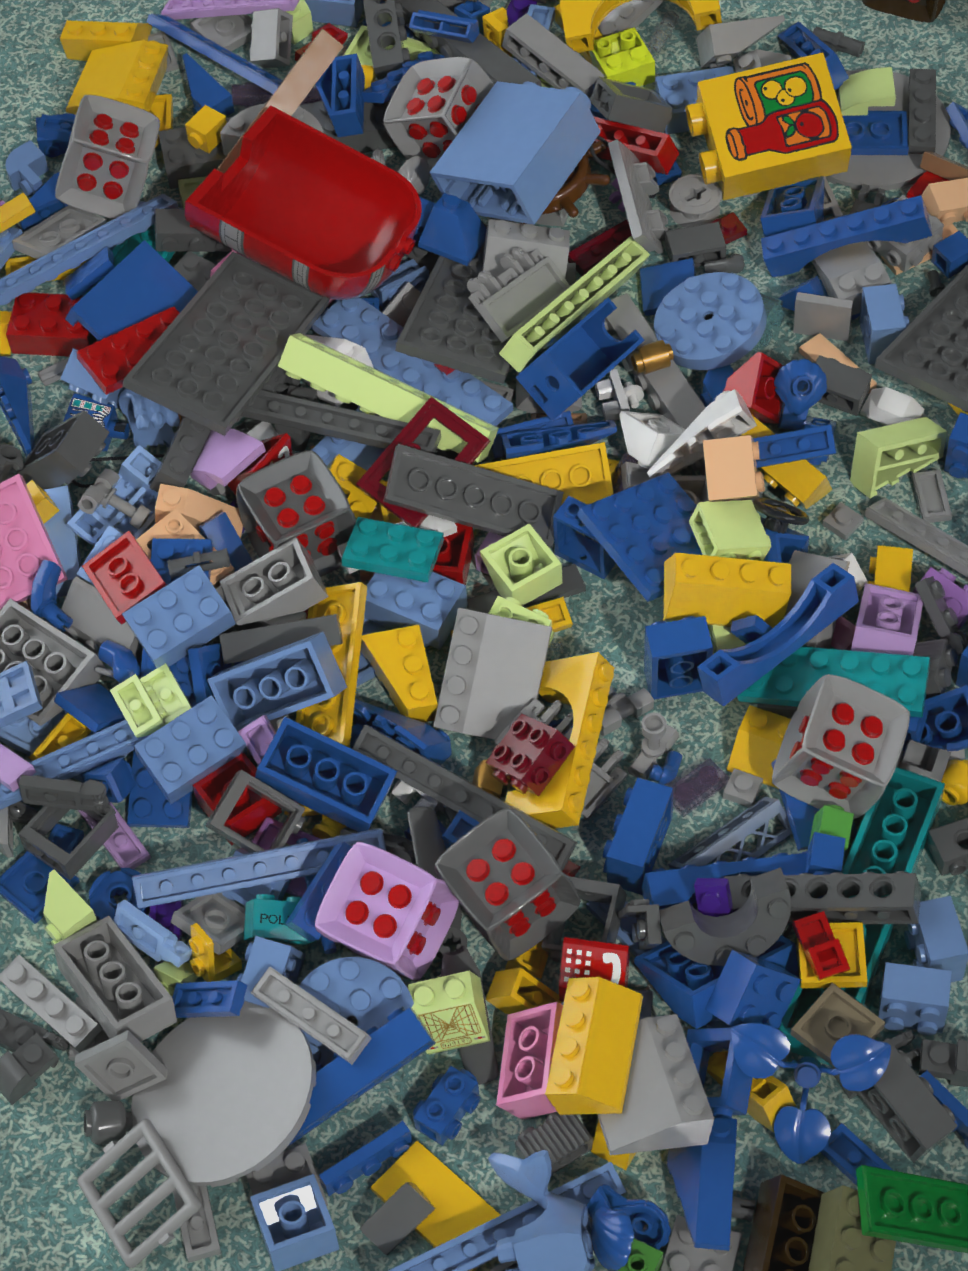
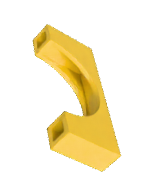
[560,0,722,53]
[505,652,615,829]

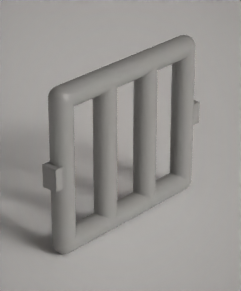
[77,1119,201,1268]

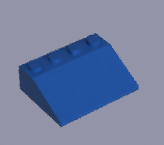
[634,935,799,1029]

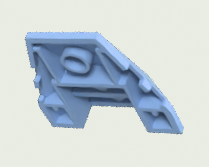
[66,445,204,546]

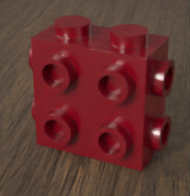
[485,713,575,796]

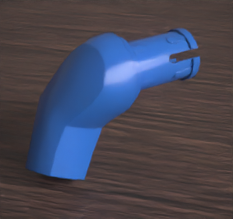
[30,560,73,633]
[98,640,141,683]

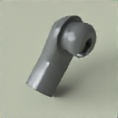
[704,254,745,273]
[9,801,39,824]

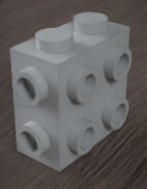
[865,195,944,273]

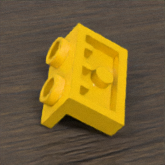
[482,7,512,57]

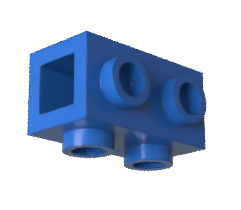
[413,1066,481,1146]

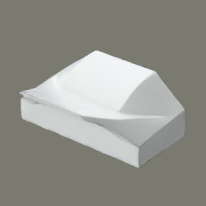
[860,387,924,425]

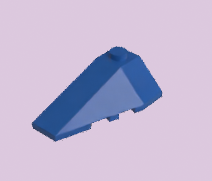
[501,420,617,460]
[353,699,452,765]

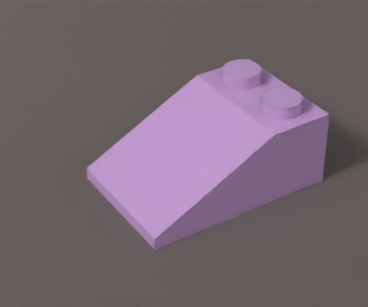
[851,583,923,656]

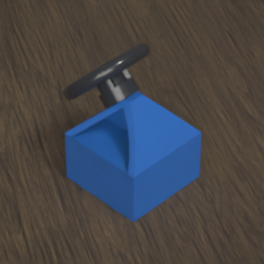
[753,497,809,563]

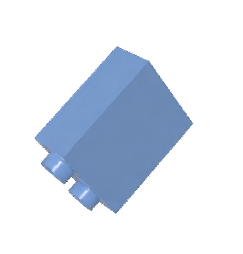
[429,81,601,225]

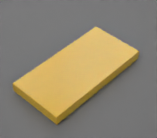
[371,1141,501,1271]

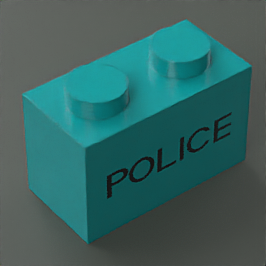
[244,894,314,945]

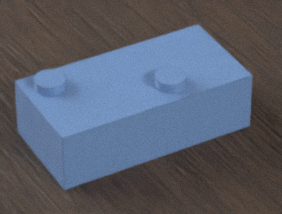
[207,632,347,732]

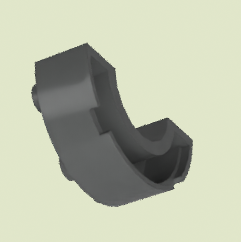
[659,867,791,966]

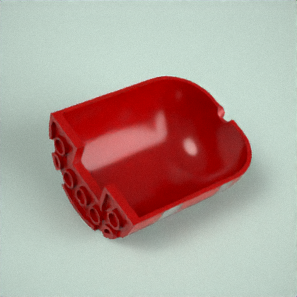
[185,105,422,300]

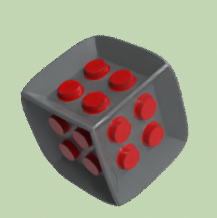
[236,450,356,577]
[434,807,581,961]

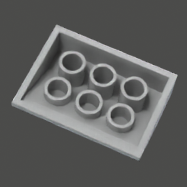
[0,599,107,726]
[433,608,552,740]
[597,1014,714,1156]

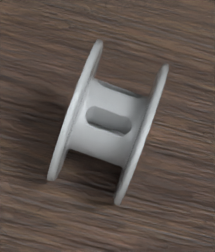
[669,174,722,228]

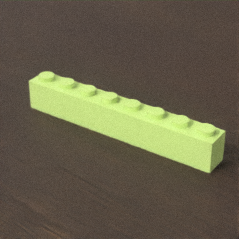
[499,236,650,373]
[278,333,499,464]

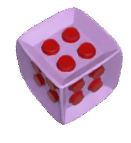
[315,841,459,981]

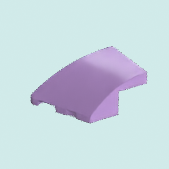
[190,428,266,490]

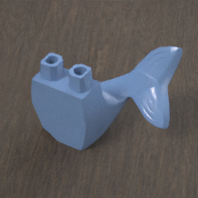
[488,1150,595,1271]

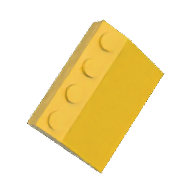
[66,40,168,114]

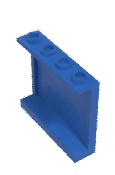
[65,240,198,341]

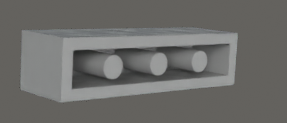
[502,13,604,99]

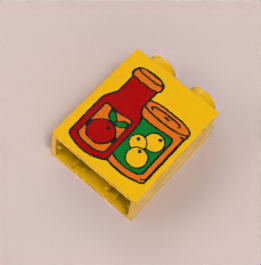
[685,52,852,201]

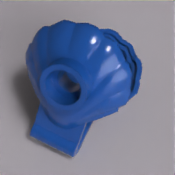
[774,359,827,431]
[586,1184,671,1271]

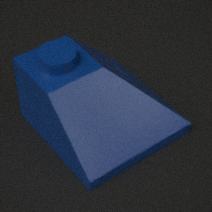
[418,193,487,266]

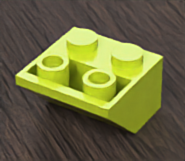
[589,27,655,87]

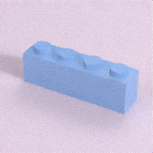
[44,485,84,598]

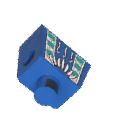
[63,393,130,451]

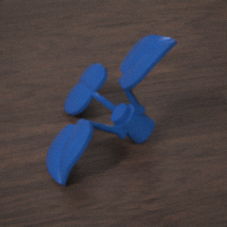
[731,1023,891,1164]

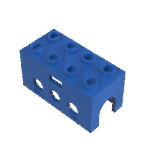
[515,297,644,420]

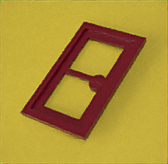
[356,397,491,528]

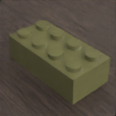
[808,1185,896,1271]

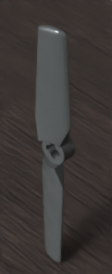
[407,806,499,1085]

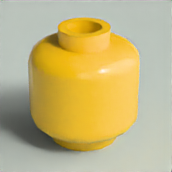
[941,759,968,806]

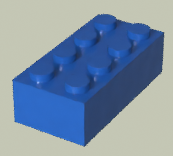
[255,717,397,832]

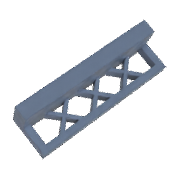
[668,797,792,870]

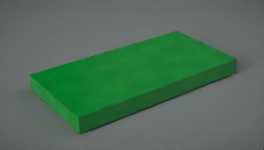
[856,1165,968,1253]

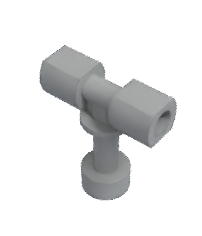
[77,468,152,529]
[600,686,654,736]
[628,713,679,780]

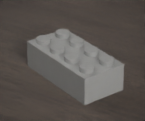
[53,916,177,1042]

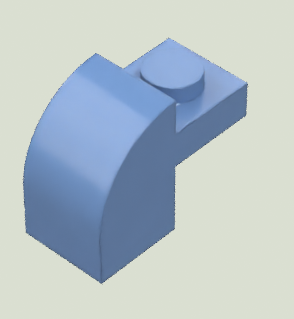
[5,140,49,196]

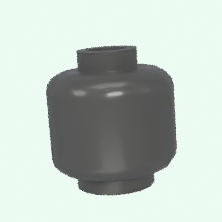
[84,1100,133,1145]

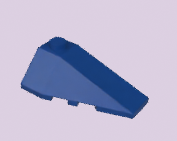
[0,356,35,457]
[902,685,968,751]
[667,1117,737,1251]

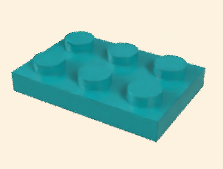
[342,517,444,582]

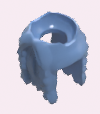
[118,388,180,449]

